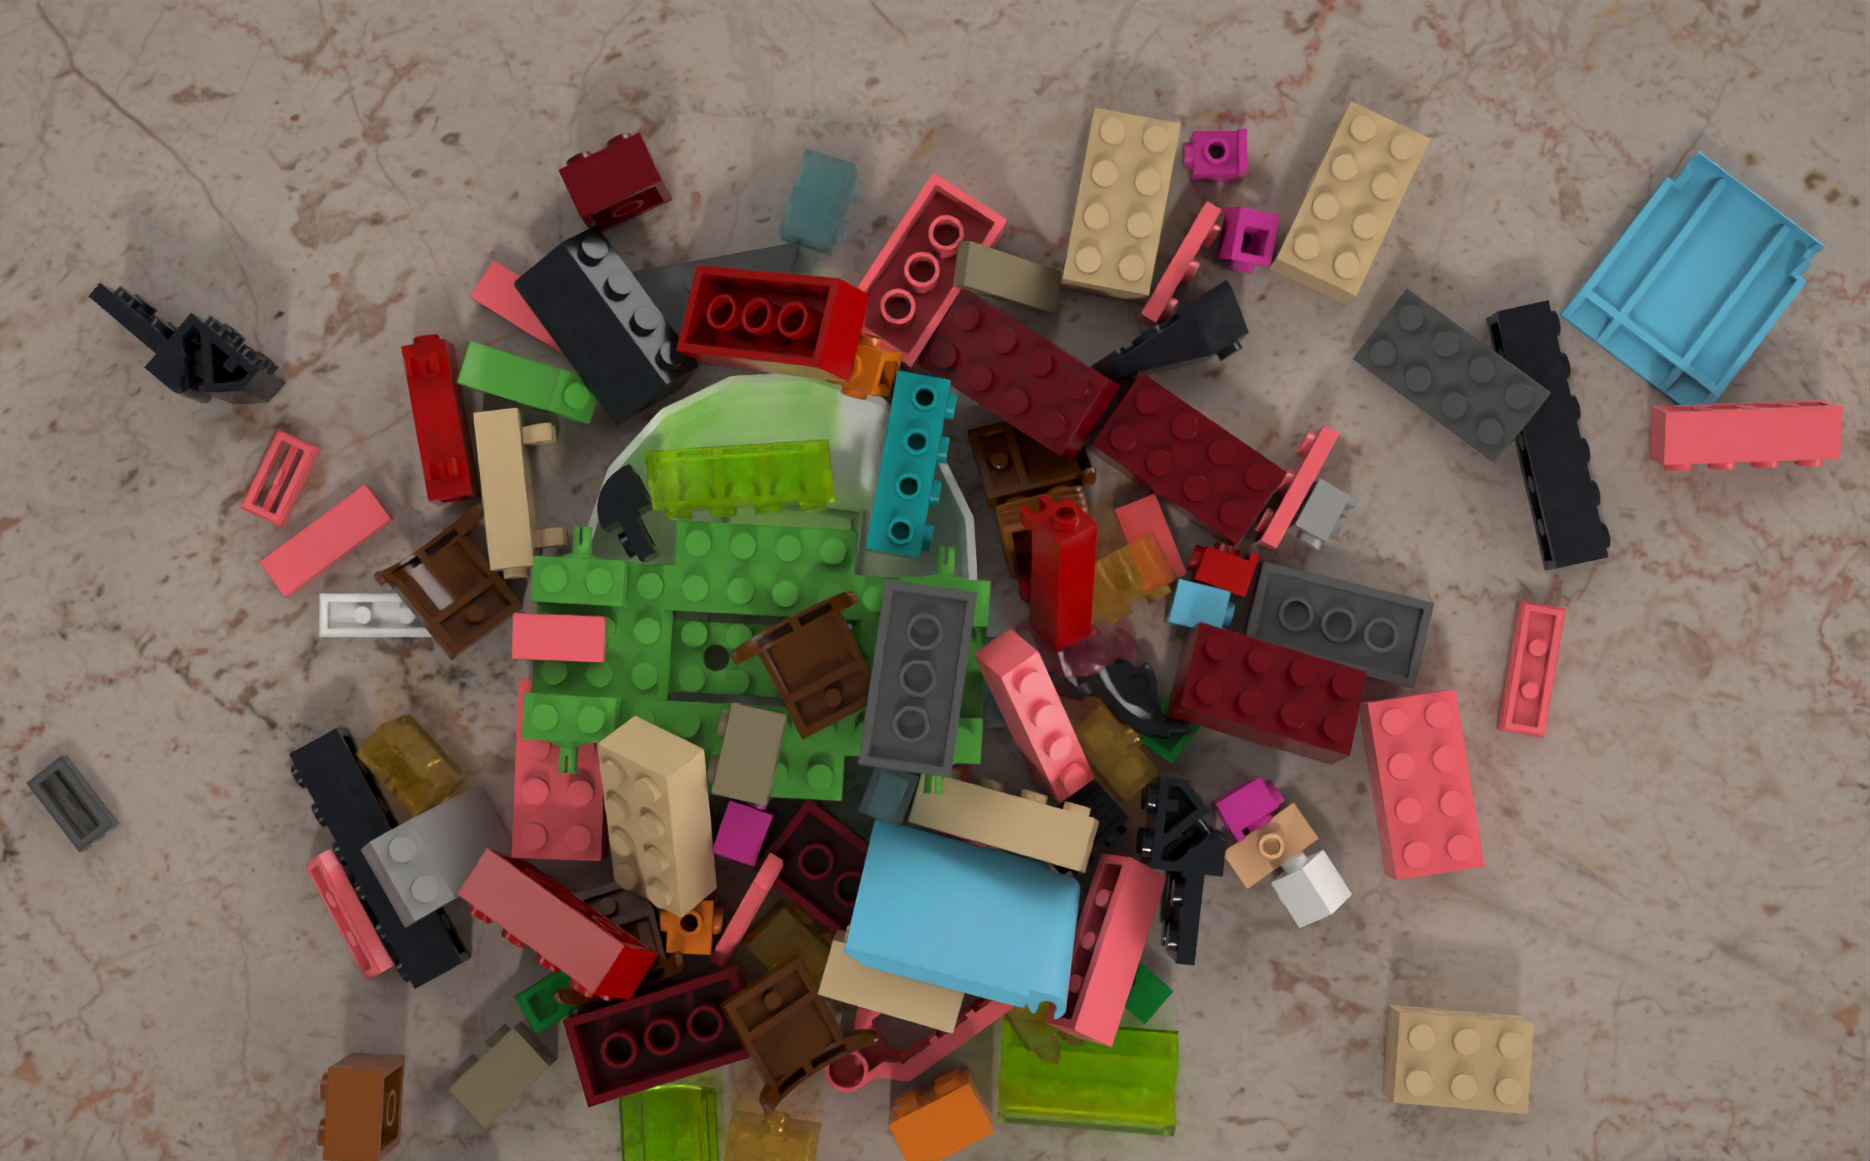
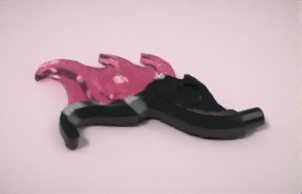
[1014,615,1191,740]

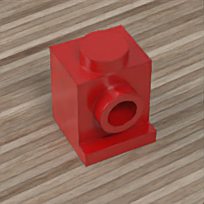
[1187,542,1260,599]

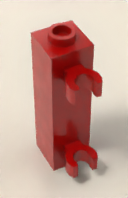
[401,334,481,505]
[1018,495,1098,653]

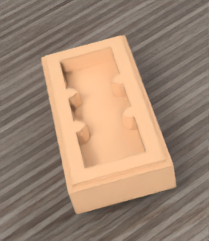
[1225,802,1319,889]

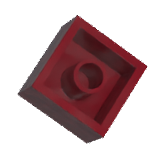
[559,132,672,233]

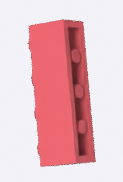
[1649,400,1843,471]
[974,628,1095,803]
[1045,853,1167,1047]

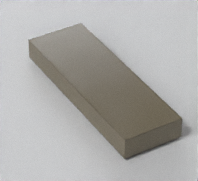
[953,241,1062,314]

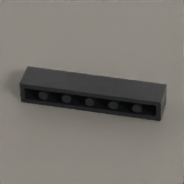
[1486,300,1611,571]
[289,728,471,989]

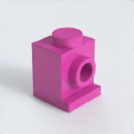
[1182,129,1248,182]
[1216,207,1280,274]
[1210,775,1284,843]

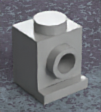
[1288,479,1359,551]

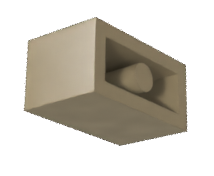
[707,702,789,806]
[448,1021,557,1128]

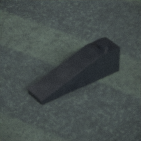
[1091,280,1249,382]

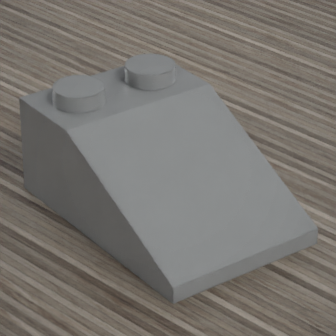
[361,784,512,928]

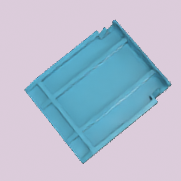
[1559,151,1825,405]
[844,818,1080,1020]

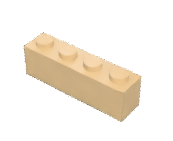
[908,769,1099,873]

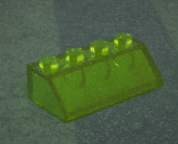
[644,439,836,521]

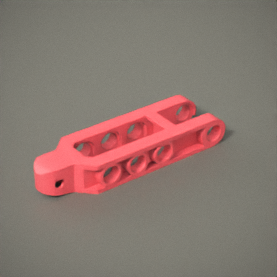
[825,997,1015,1092]

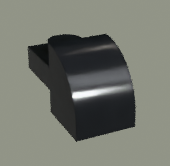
[597,464,661,563]

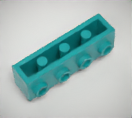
[866,371,958,560]

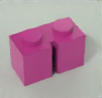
[711,798,778,867]

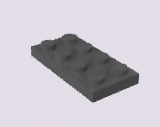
[1353,288,1551,464]
[1244,561,1434,688]
[858,579,977,778]

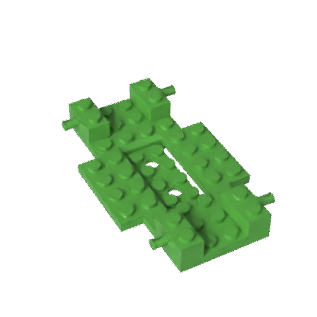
[522,520,991,801]

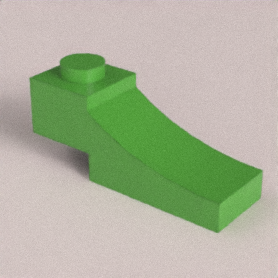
[455,341,597,424]

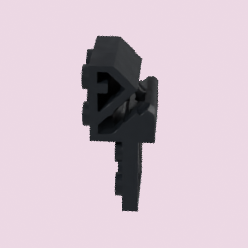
[88,283,286,405]
[1136,774,1227,966]

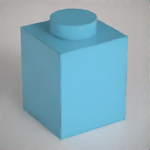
[1164,579,1235,629]

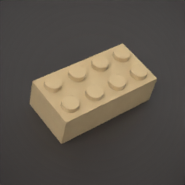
[1269,101,1430,305]
[1060,108,1181,304]
[597,716,717,918]

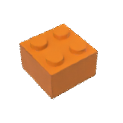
[888,1067,994,1161]

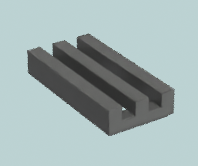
[26,755,120,852]

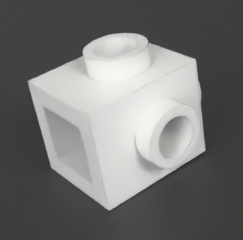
[1271,850,1352,928]

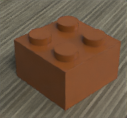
[317,1053,405,1161]

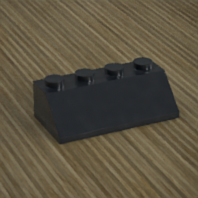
[513,225,700,426]

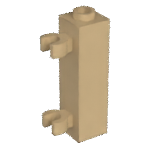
[473,408,569,579]

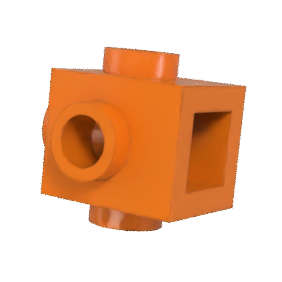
[826,333,903,400]
[660,896,725,955]

